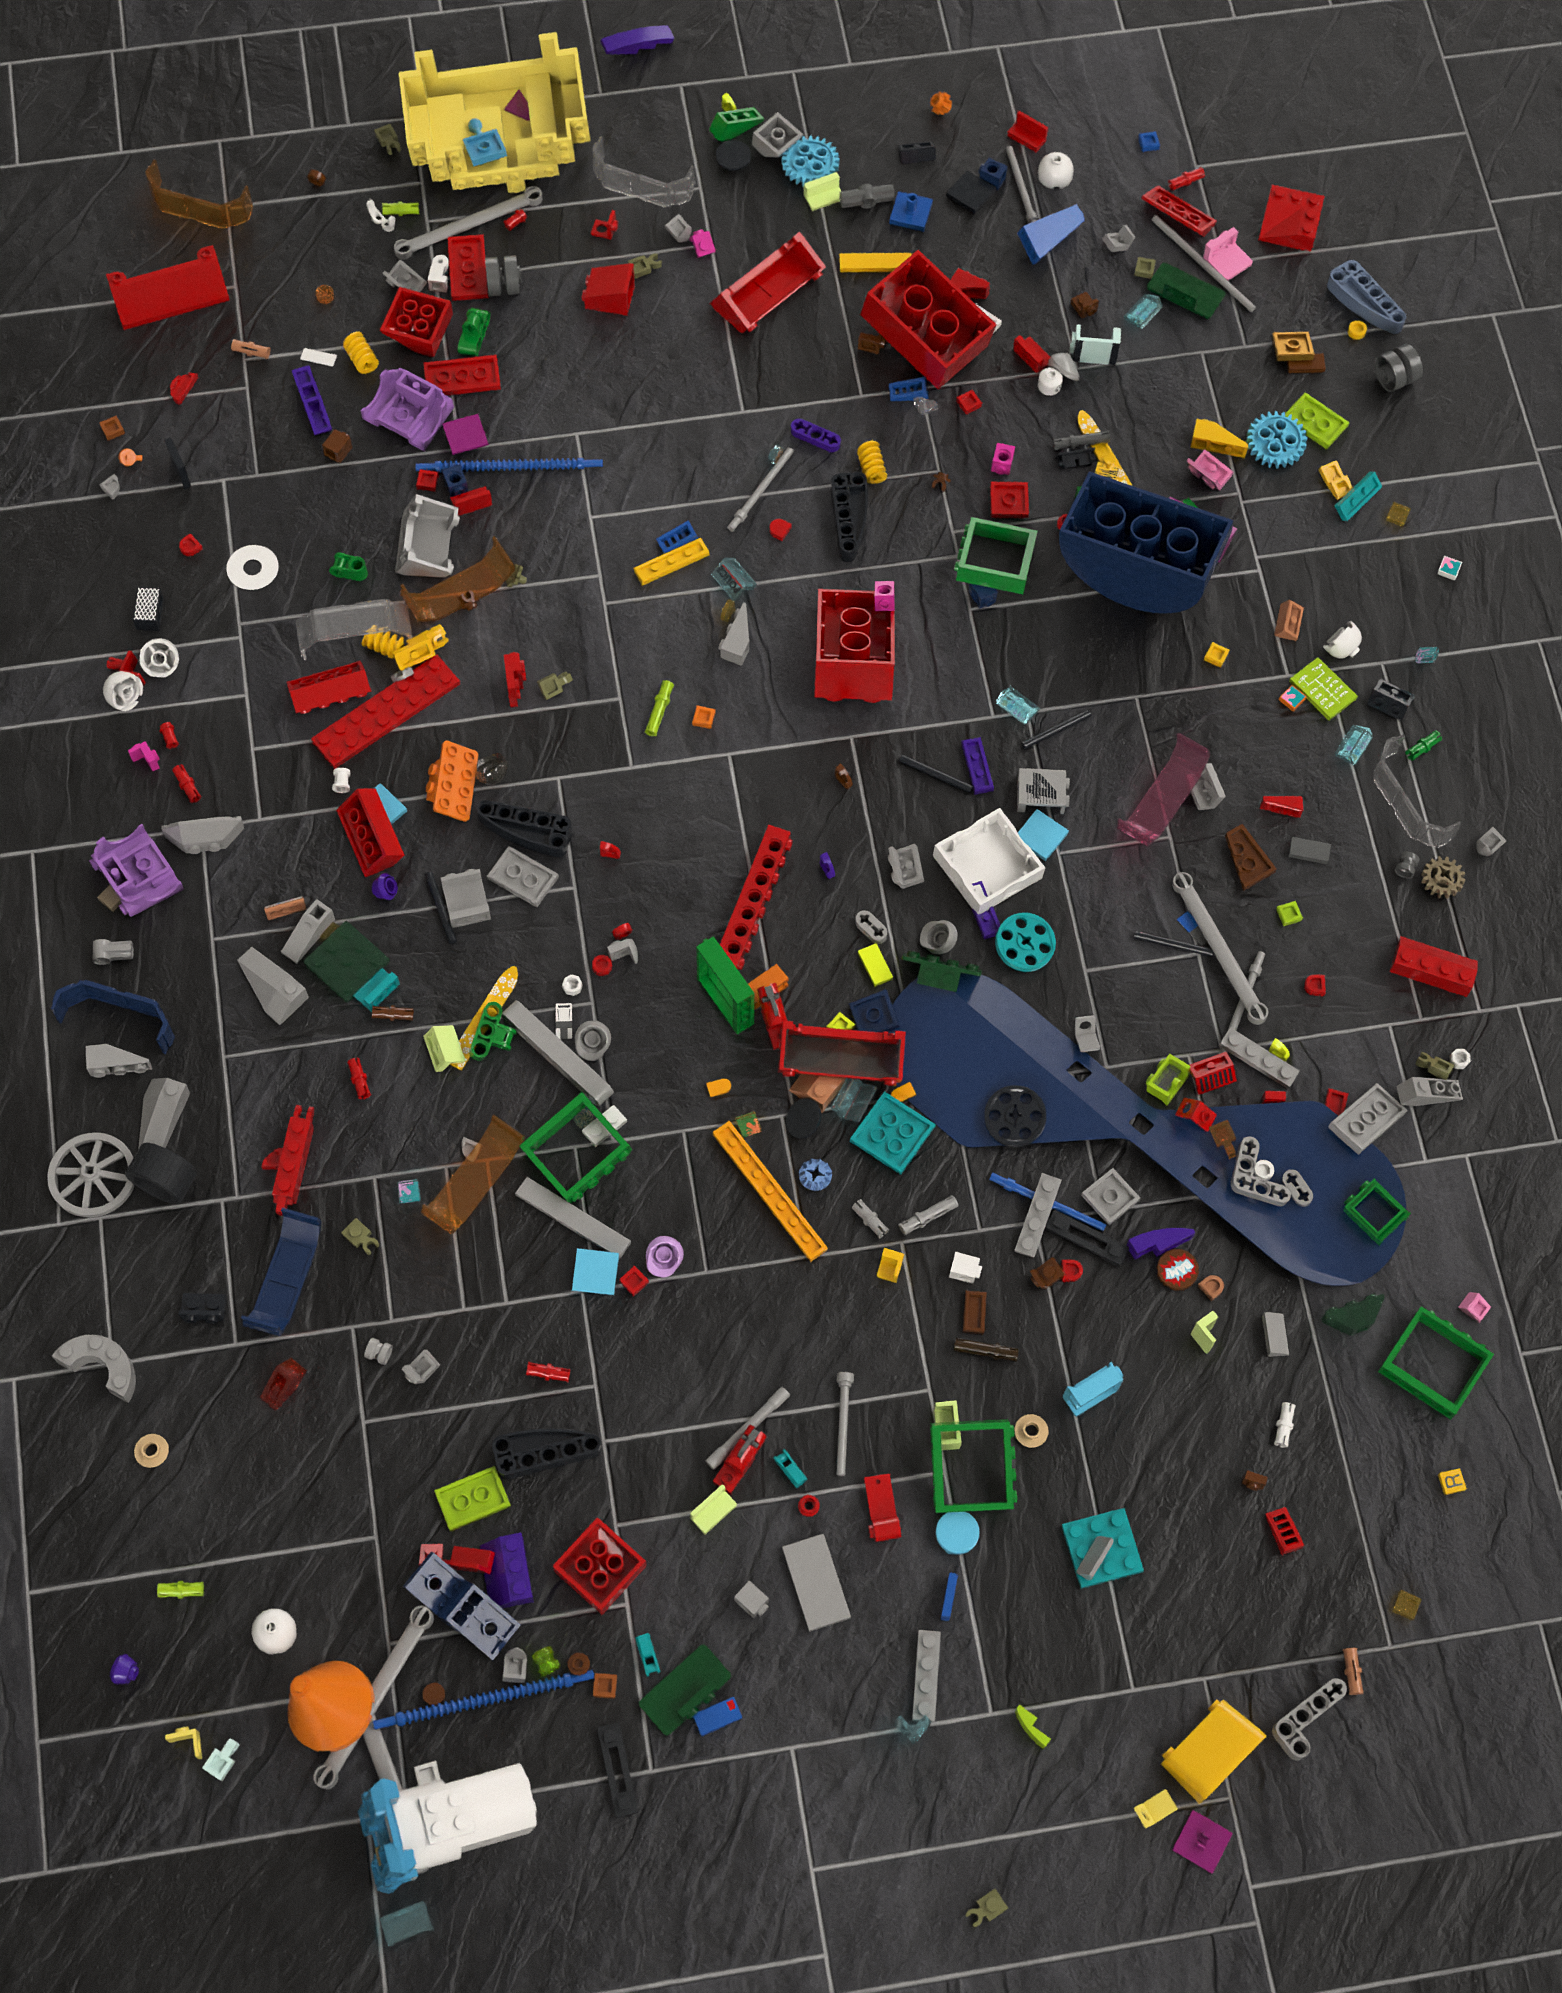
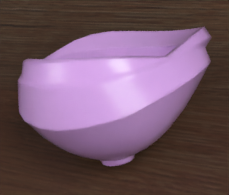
[646,1236,683,1278]

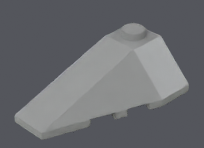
[237,947,309,1025]

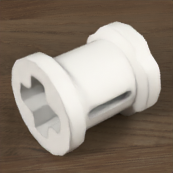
[332,768,351,793]

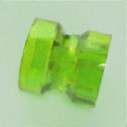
[531,1646,561,1677]

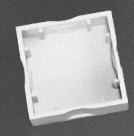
[933,808,1045,914]

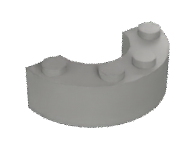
[52,1335,136,1403]

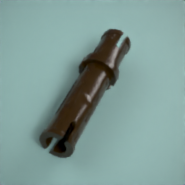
[954,1338,1019,1362]

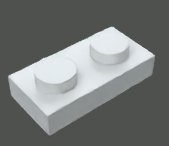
[582,1105,627,1147]

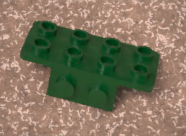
[1147,262,1225,319]
[902,950,982,992]
[639,1645,731,1736]

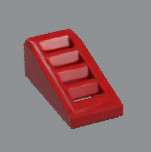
[1260,796,1303,818]
[1265,1507,1304,1555]

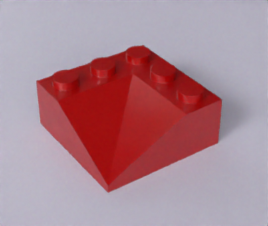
[1259,185,1325,252]
[380,287,453,357]
[552,1517,647,1615]

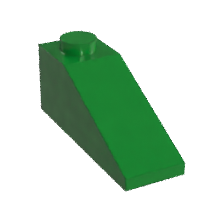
[709,107,764,141]

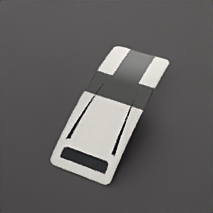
[556,1003,572,1039]

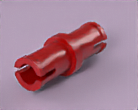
[1168,167,1205,191]
[172,764,202,803]
[347,1058,371,1100]
[526,1362,571,1382]

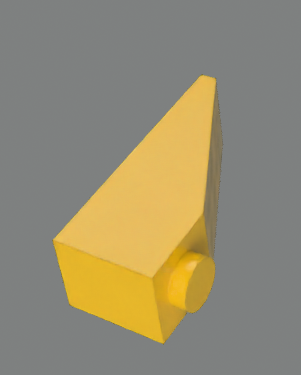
[1190,419,1248,458]

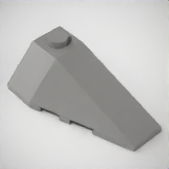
[138,1078,190,1149]

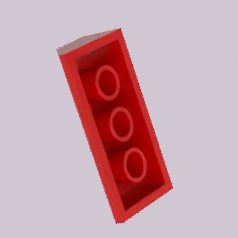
[286,660,371,714]
[336,788,404,877]
[1390,936,1478,997]

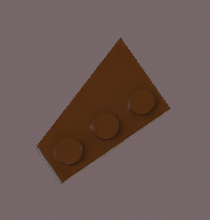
[1225,824,1277,891]

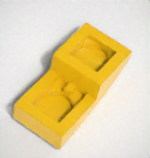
[1318,460,1353,500]

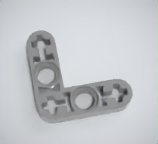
[1231,1136,1291,1206]

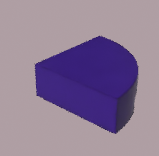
[820,852,835,879]

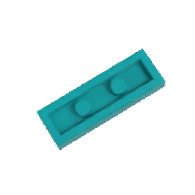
[1335,471,1383,521]

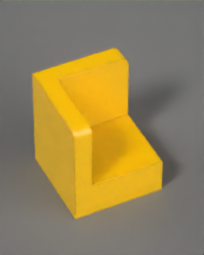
[877,1248,904,1283]

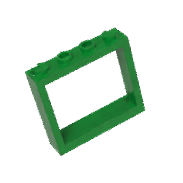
[954,517,1038,594]
[696,936,755,1035]
[519,1092,632,1204]
[1378,1306,1494,1420]
[930,1419,1017,1513]

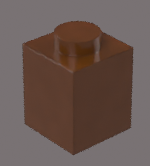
[322,429,353,463]

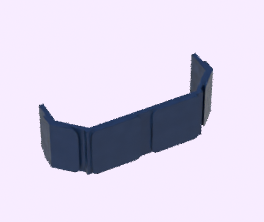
[51,980,175,1054]
[241,1208,322,1336]

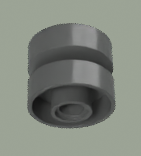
[485,255,522,297]
[1374,344,1423,392]

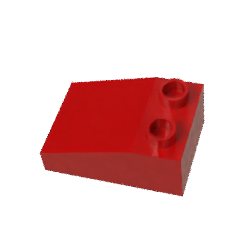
[815,589,895,703]

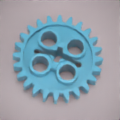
[782,136,839,187]
[1246,411,1307,468]

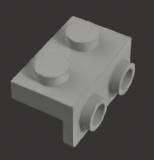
[383,259,428,292]
[1185,763,1226,810]
[888,844,924,889]

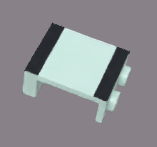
[1069,325,1121,365]

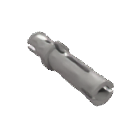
[898,1195,958,1236]

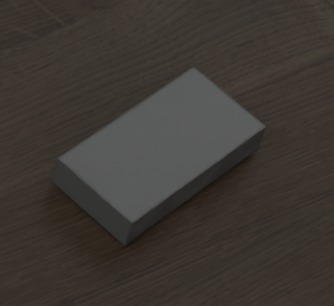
[1288,837,1331,864]

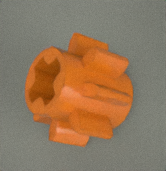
[930,92,952,115]

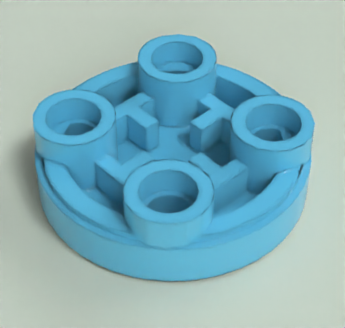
[936,1512,979,1555]

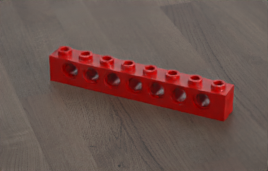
[720,824,793,970]

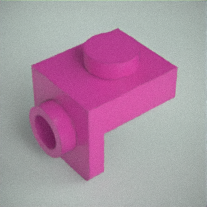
[689,229,716,258]
[128,742,160,771]

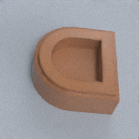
[1198,1275,1224,1302]

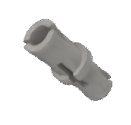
[852,1199,889,1239]

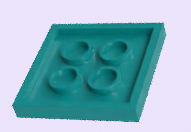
[850,1091,936,1175]
[1062,1508,1144,1589]

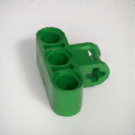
[458,308,490,357]
[469,1002,517,1061]

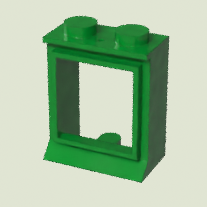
[1343,1178,1411,1246]

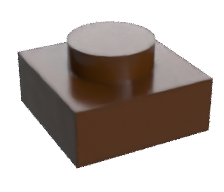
[1241,1470,1268,1491]

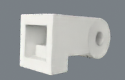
[428,255,449,293]

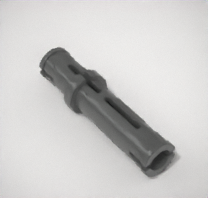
[1053,430,1110,451]

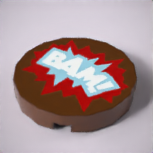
[1156,1249,1199,1291]

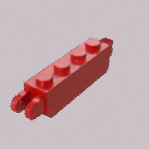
[272,1105,314,1216]

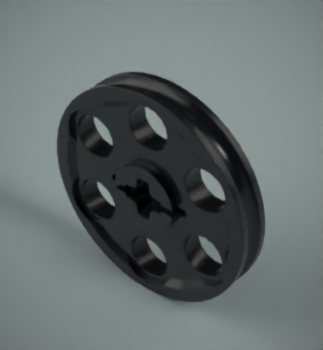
[984,1085,1046,1147]

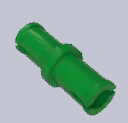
[1405,730,1442,761]

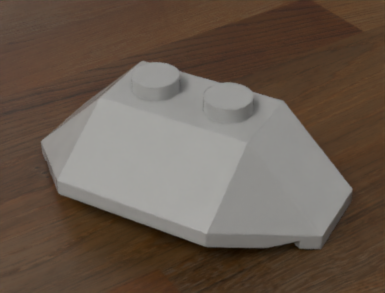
[161,816,244,854]

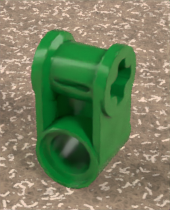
[329,552,368,581]

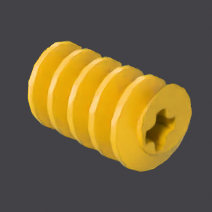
[343,332,379,374]
[857,441,888,484]
[362,625,405,659]

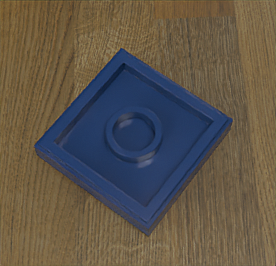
[849,989,900,1033]

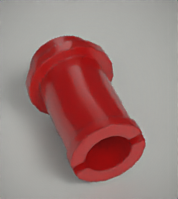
[503,209,527,231]
[159,722,179,749]

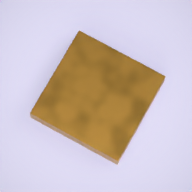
[1272,332,1314,361]

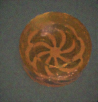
[315,285,334,304]

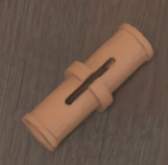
[231,339,270,359]
[1343,1648,1364,1695]

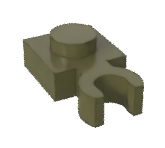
[374,124,401,155]
[628,253,662,278]
[1416,1052,1455,1080]
[341,1218,379,1255]
[965,1889,1008,1928]

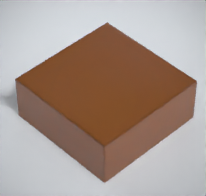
[99,416,125,441]
[593,1673,617,1699]

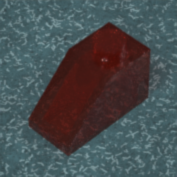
[260,1358,307,1410]

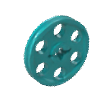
[995,913,1056,972]

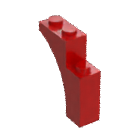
[950,268,990,299]

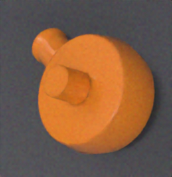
[118,448,142,466]

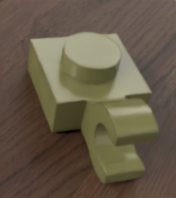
[537,672,573,700]

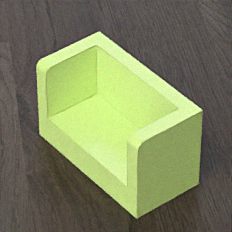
[934,1401,962,1450]

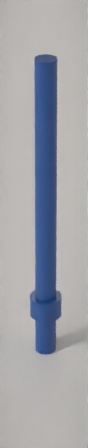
[989,1173,1106,1232]

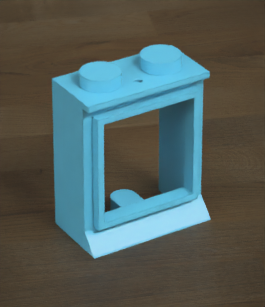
[1063,1362,1123,1417]

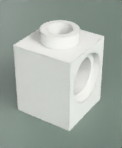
[949,1252,982,1284]

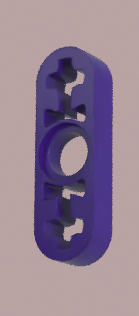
[791,419,841,452]

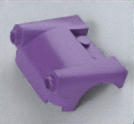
[361,368,454,451]
[89,824,184,917]

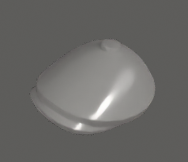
[1048,353,1079,381]
[920,920,957,954]
[575,1020,611,1061]

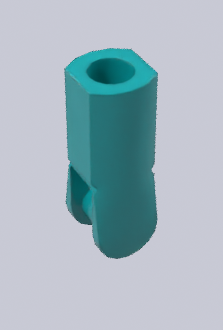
[773,1449,808,1488]
[635,1633,660,1677]

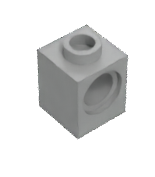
[734,1581,769,1618]

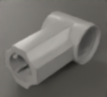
[93,939,134,965]

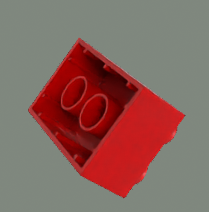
[860,250,997,389]

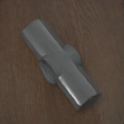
[839,184,895,208]

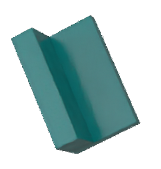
[354,968,400,1012]

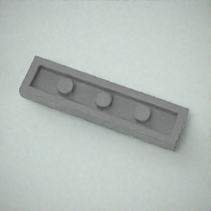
[1219,1027,1299,1089]
[1014,1173,1061,1258]
[912,1630,941,1723]

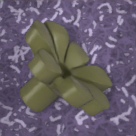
[506,564,527,588]

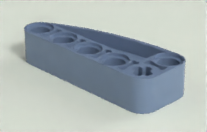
[1327,260,1406,334]

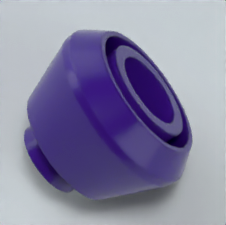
[371,873,397,900]
[110,1654,139,1684]

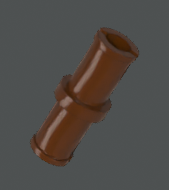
[372,1005,414,1021]

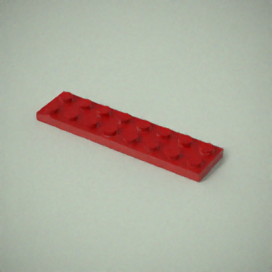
[311,654,460,769]

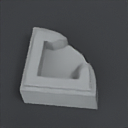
[100,474,120,500]
[390,667,414,683]
[461,1137,482,1164]

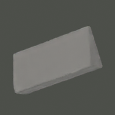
[1262,1312,1289,1357]
[1077,1536,1114,1581]

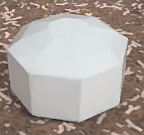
[562,975,583,996]
[1449,1049,1470,1069]

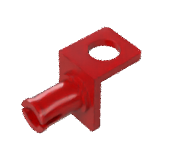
[107,651,146,685]

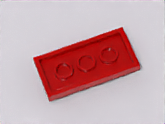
[448,234,488,301]
[423,355,501,395]

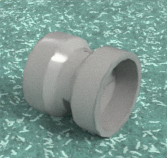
[364,1338,393,1365]

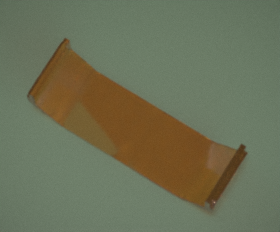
[145,160,253,229]
[400,536,515,622]
[421,1114,525,1235]

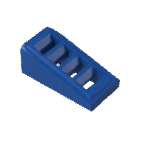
[889,377,929,401]
[656,520,698,554]

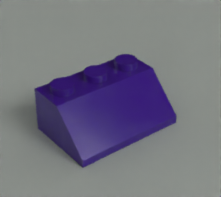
[480,1533,534,1608]

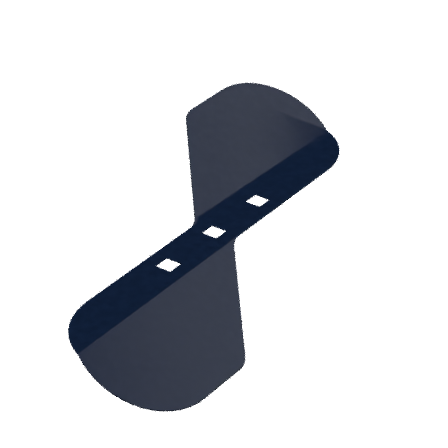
[883,972,1406,1286]

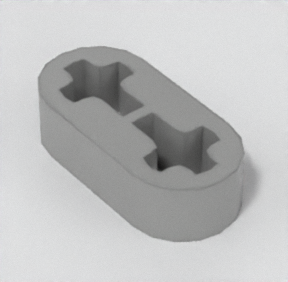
[855,910,887,944]
[1282,1170,1313,1207]

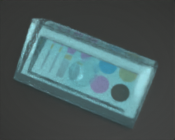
[1124,294,1162,329]
[996,686,1040,725]
[1335,725,1373,765]

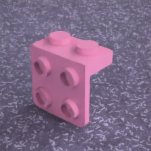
[1203,227,1253,281]
[1186,450,1234,491]

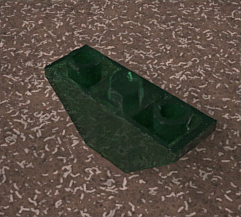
[1321,1293,1385,1336]

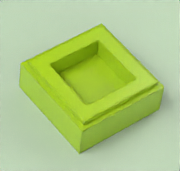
[1276,901,1303,926]

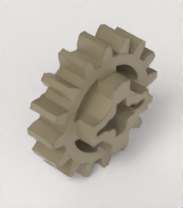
[1421,856,1466,899]

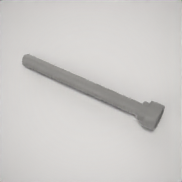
[837,1372,854,1476]

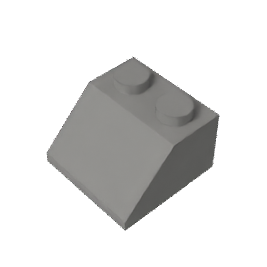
[752,112,803,157]

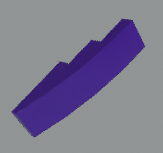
[600,25,674,54]
[292,365,332,435]

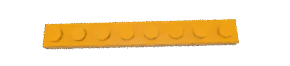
[713,1121,828,1262]

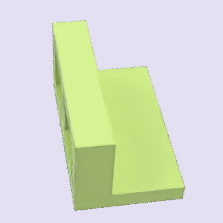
[804,172,842,211]
[423,1025,466,1072]
[1190,1311,1218,1354]
[690,1484,737,1534]

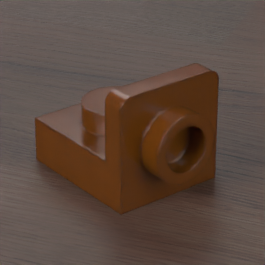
[1070,291,1099,318]
[858,332,886,354]
[1030,1257,1066,1289]

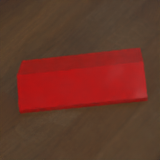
[1141,186,1217,237]

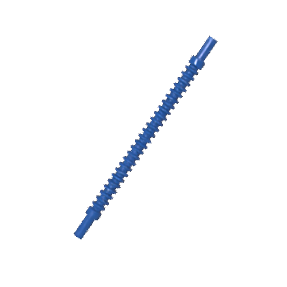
[416,458,603,473]
[373,1670,595,1730]

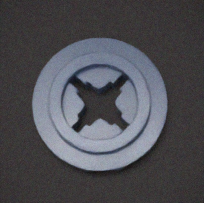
[799,1158,832,1191]

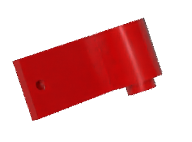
[864,1473,901,1542]

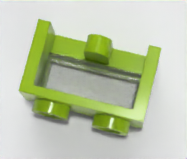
[1146,1054,1190,1106]

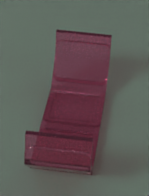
[1117,733,1210,847]

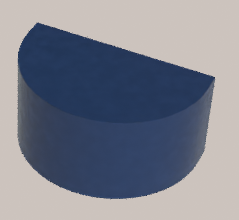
[1059,471,1234,613]

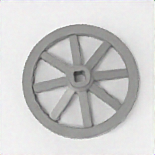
[48,1133,135,1218]

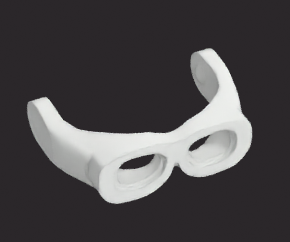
[367,200,395,232]

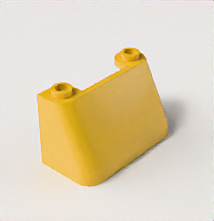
[1161,1700,1266,1804]

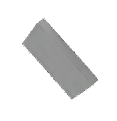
[487,846,559,907]

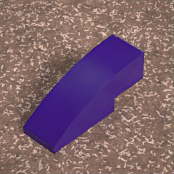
[1126,1228,1195,1260]

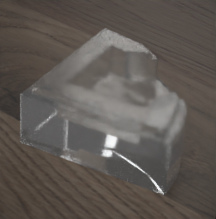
[913,397,938,416]

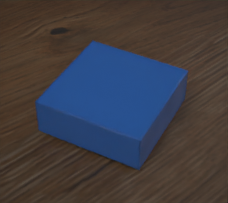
[1138,132,1160,152]

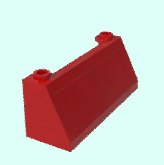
[710,232,826,333]
[106,245,230,330]

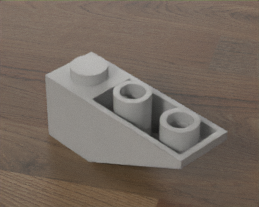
[719,602,749,666]
[281,899,335,964]
[86,1044,152,1078]
[1396,1077,1463,1106]

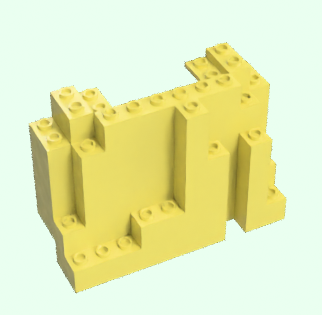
[399,32,590,193]

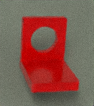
[591,210,618,240]
[1175,1098,1217,1132]

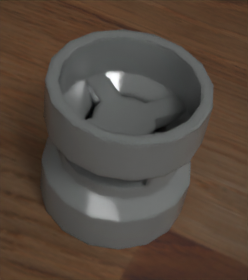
[1394,851,1420,879]

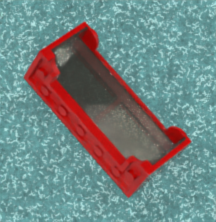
[778,1021,906,1086]

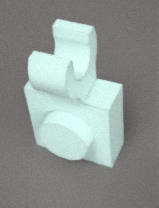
[202,1738,240,1781]

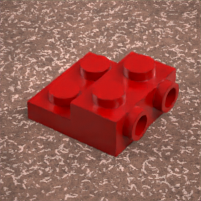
[504,652,527,707]

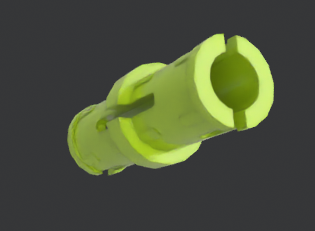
[382,201,419,216]
[157,1581,204,1599]

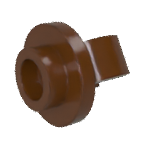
[932,472,951,492]
[458,590,479,611]
[568,1653,590,1676]

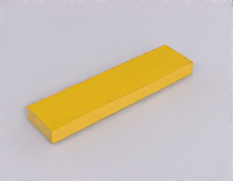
[839,253,911,272]
[634,538,709,586]

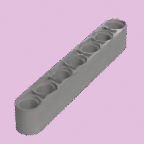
[501,1000,614,1107]

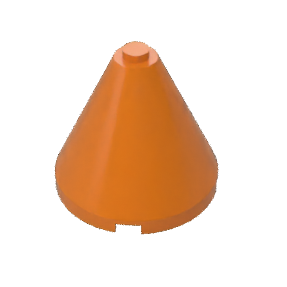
[288,1661,375,1752]

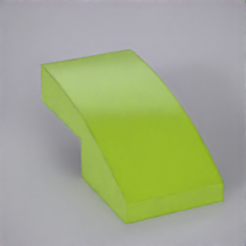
[1015,1705,1051,1750]

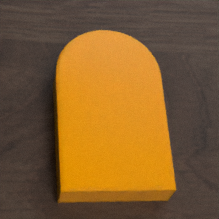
[706,1079,731,1097]
[891,1082,916,1102]

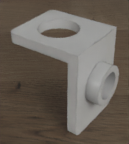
[1075,1015,1100,1052]

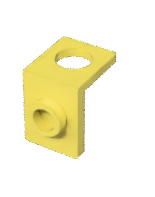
[165,1727,202,1759]
[1134,1789,1178,1828]

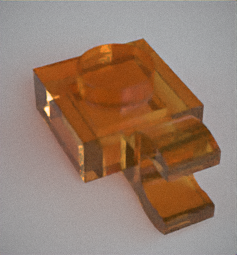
[1209,1119,1237,1159]

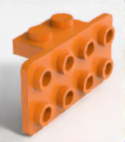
[426,741,478,822]

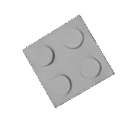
[1081,1168,1141,1225]

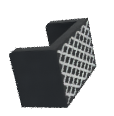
[133,587,164,631]

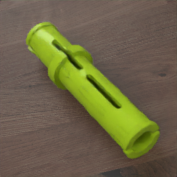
[645,680,674,737]

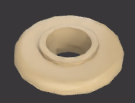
[1015,1414,1048,1448]
[134,1434,169,1468]

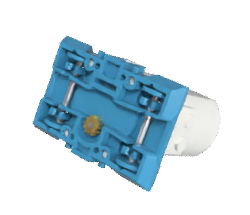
[358,1763,537,1894]

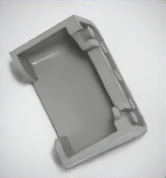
[395,494,460,578]

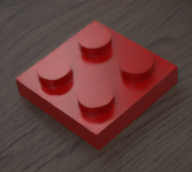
[990,482,1029,518]

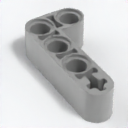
[1272,1679,1347,1761]

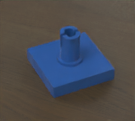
[889,191,933,232]

